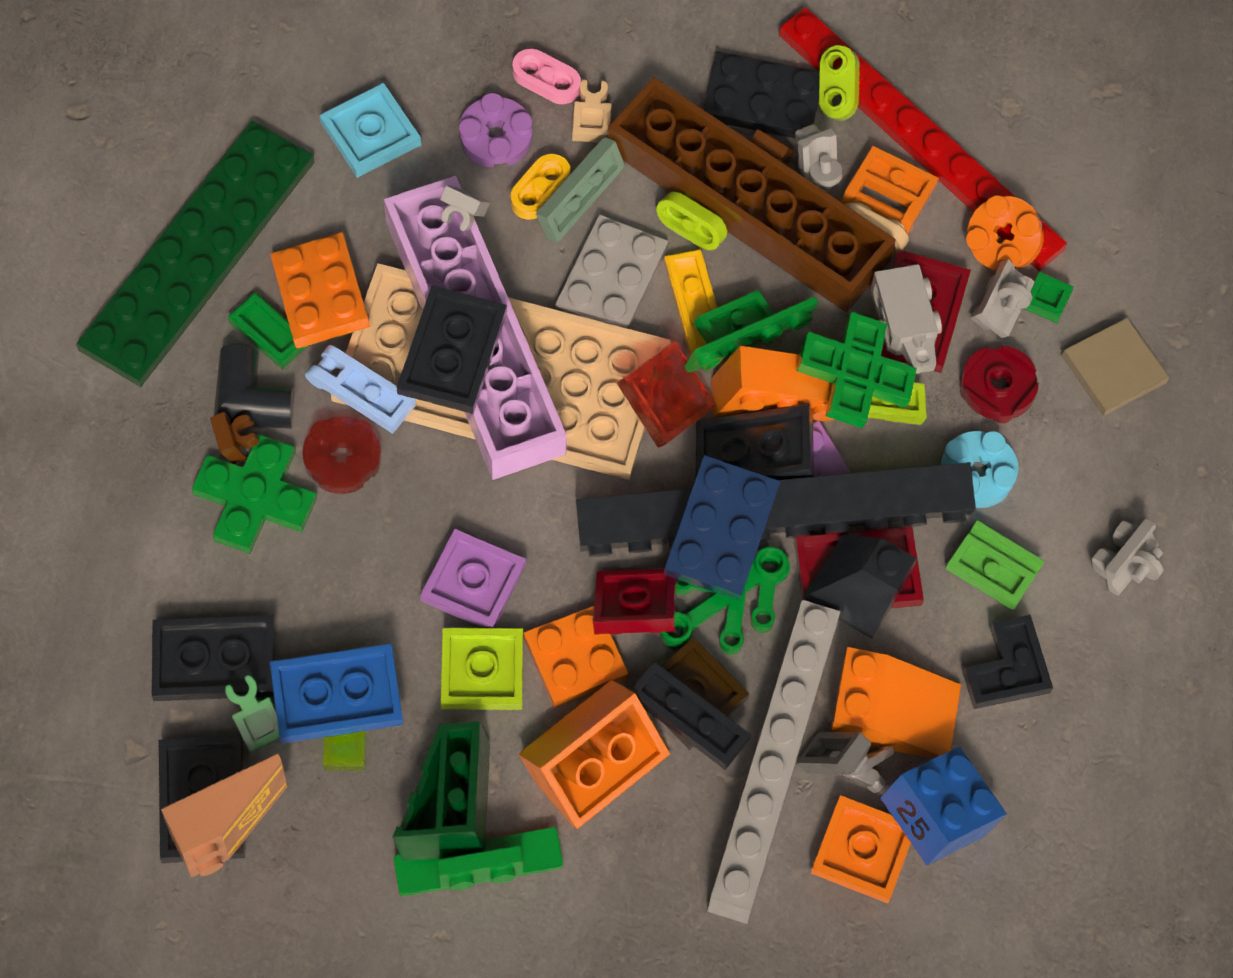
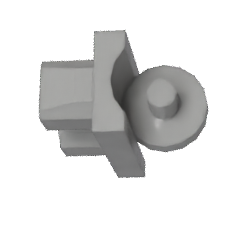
[795,124,843,190]
[971,260,1034,338]
[1092,519,1164,596]

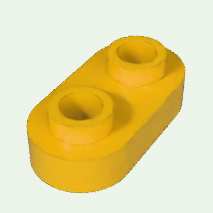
[511,154,571,220]

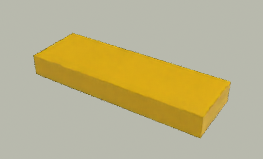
[664,249,717,357]

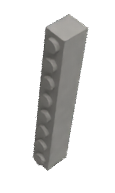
[707,600,841,924]

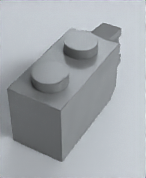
[870,264,942,374]

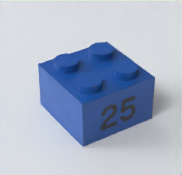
[881,747,1007,866]

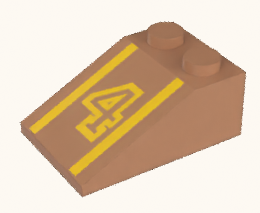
[161,754,287,878]

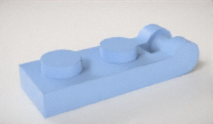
[305,345,416,434]

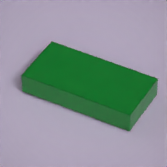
[228,292,309,370]

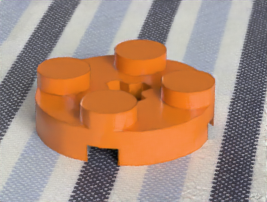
[966,196,1044,271]

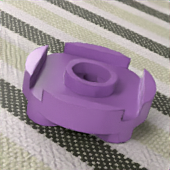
[459,93,533,168]

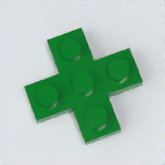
[796,312,917,428]
[191,434,317,554]

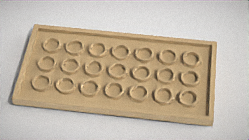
[331,263,671,480]

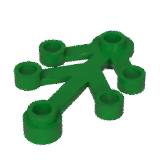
[660,547,790,655]

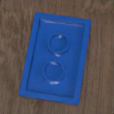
[270,644,403,744]

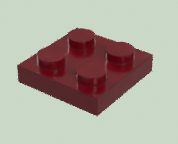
[593,569,677,635]

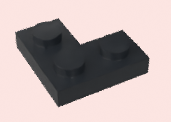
[963,614,1053,709]

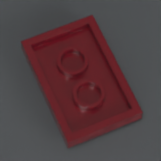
[877,250,971,373]
[794,527,924,608]

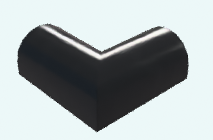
[214,344,294,429]

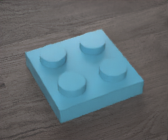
[319,83,421,178]

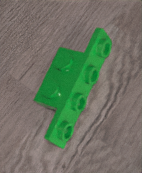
[684,290,819,373]
[393,828,563,897]

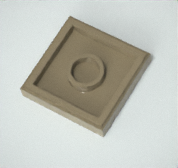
[1062,318,1169,416]

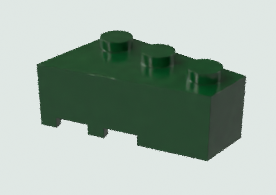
[392,721,490,860]

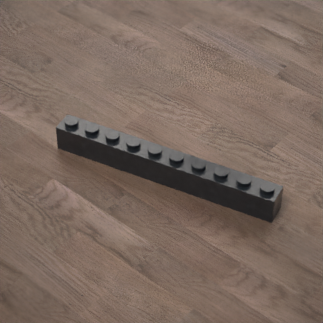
[576,462,976,557]

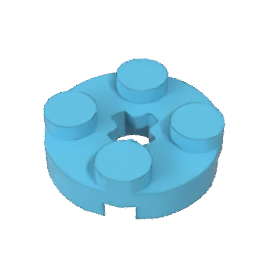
[940,431,1019,508]

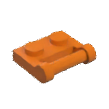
[841,146,939,235]

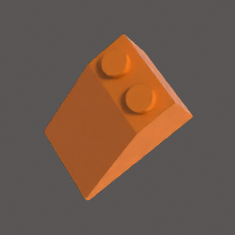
[830,647,961,759]

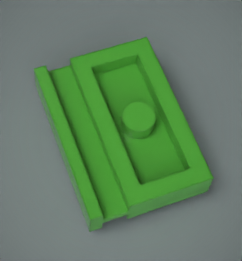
[946,520,1045,611]

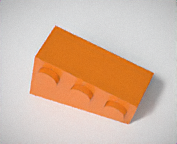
[711,346,834,421]

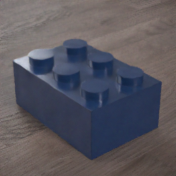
[663,455,781,601]

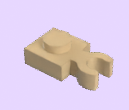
[572,80,611,143]

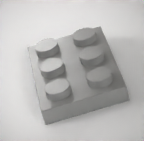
[555,214,669,329]

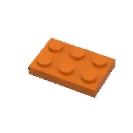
[270,232,371,349]

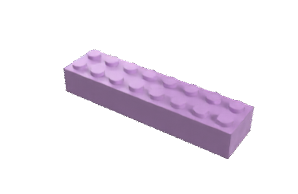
[384,176,567,480]

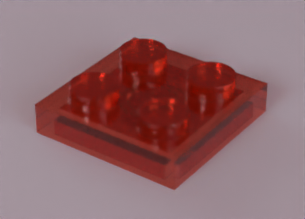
[616,341,716,448]

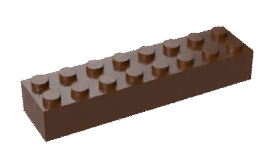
[608,77,896,313]

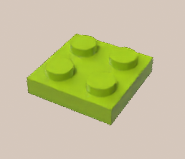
[441,628,523,710]

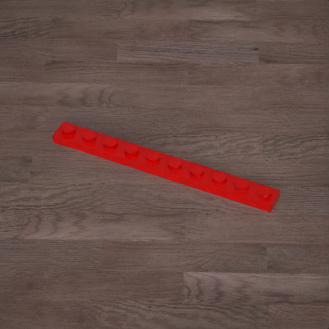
[779,7,1067,272]

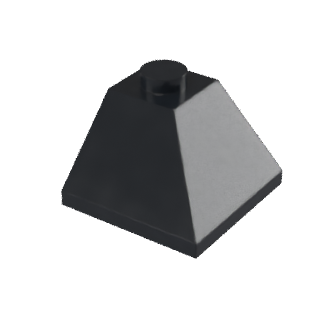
[803,534,917,639]

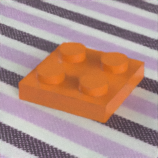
[523,606,628,708]
[811,795,911,903]

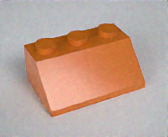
[518,680,670,829]

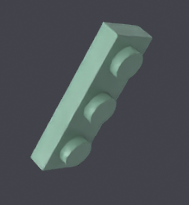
[536,137,625,243]

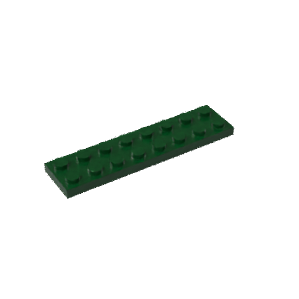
[76,121,314,387]

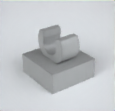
[440,186,490,231]

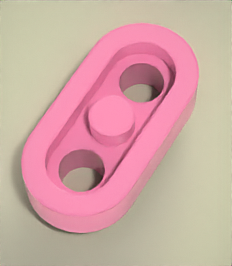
[512,49,581,104]

